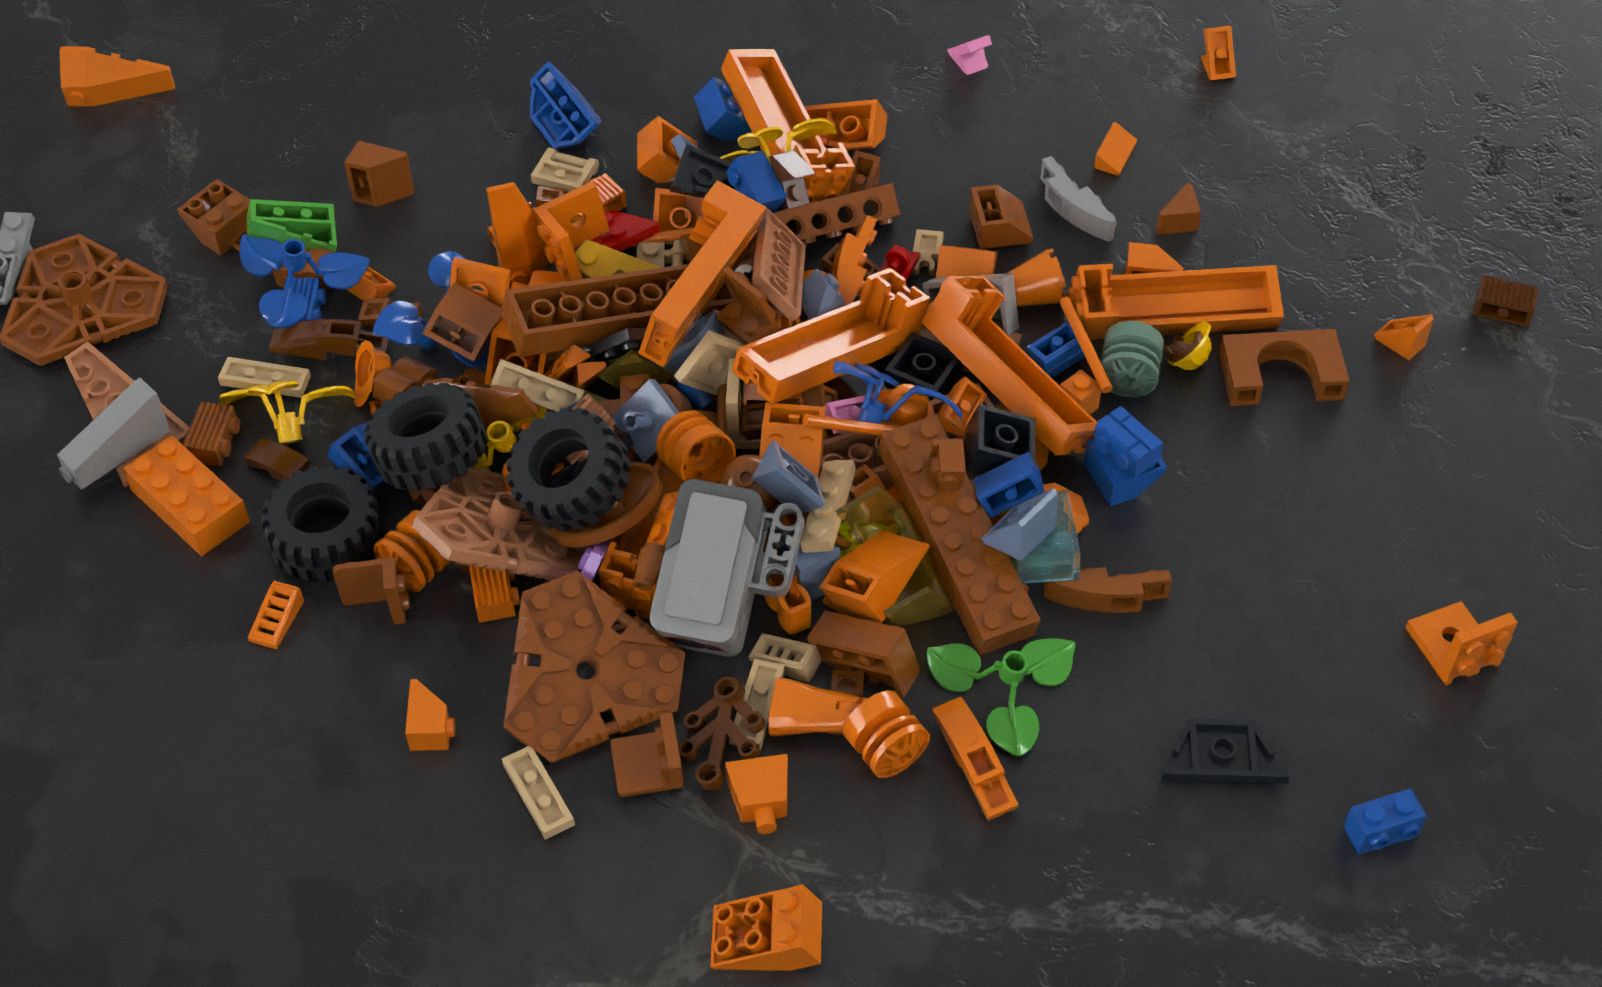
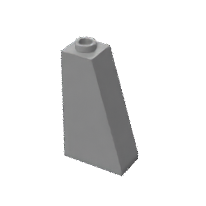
[57,378,170,490]

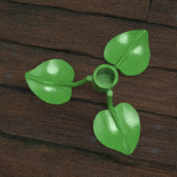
[926,638,1075,757]

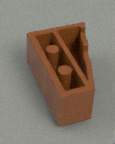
[807,611,921,698]

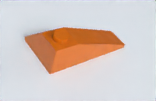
[60,46,175,107]

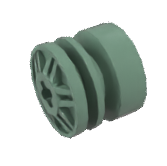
[1100,321,1164,398]

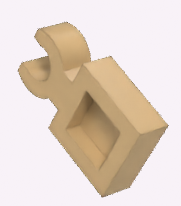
[913,229,944,276]

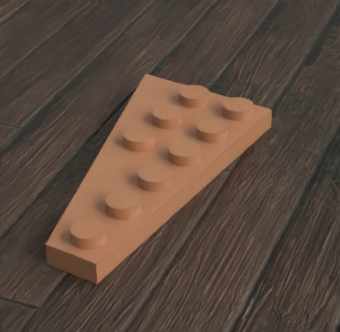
[64,341,190,488]

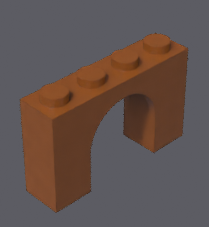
[1218,329,1350,406]

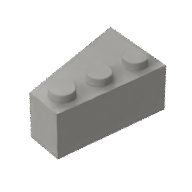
[923,273,1019,335]

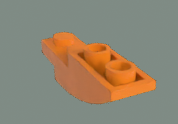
[831,215,877,306]
[932,697,1019,821]

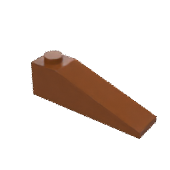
[422,378,539,432]

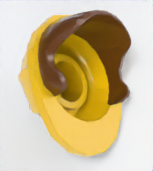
[1163,321,1211,370]

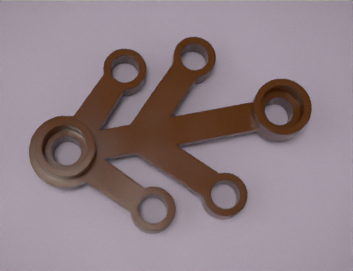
[678,676,765,791]

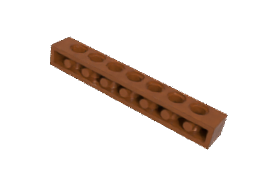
[680,183,900,264]

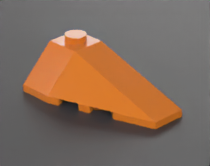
[804,99,887,151]
[486,182,550,289]

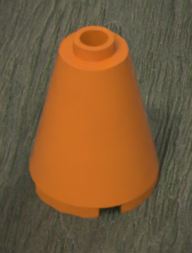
[1006,248,1068,307]

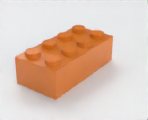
[123,435,250,557]

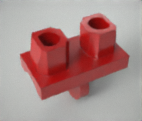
[878,244,920,281]

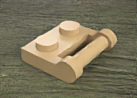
[531,147,599,192]

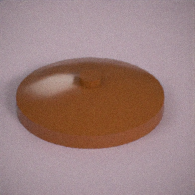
[548,462,664,547]

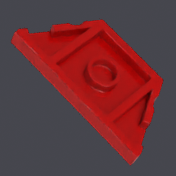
[573,210,661,252]

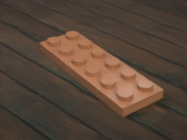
[751,208,806,322]

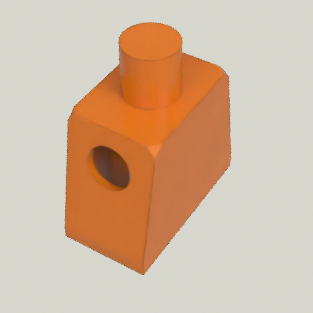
[725,754,788,834]

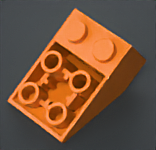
[759,402,826,481]
[819,531,930,622]
[710,884,822,971]

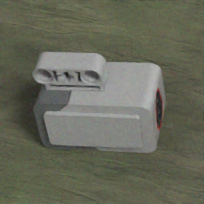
[650,479,804,657]

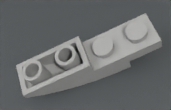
[1040,156,1117,242]
[0,212,35,305]

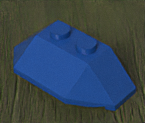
[530,61,601,150]

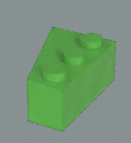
[246,199,337,253]

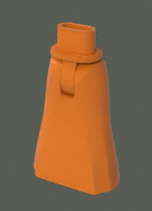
[768,677,868,736]

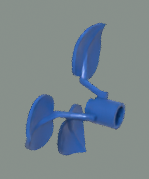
[240,234,370,328]
[373,251,491,372]
[833,360,962,424]

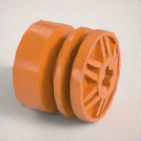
[656,410,736,484]
[373,510,452,593]
[843,690,930,778]

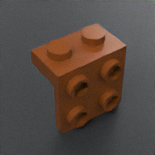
[333,557,411,625]

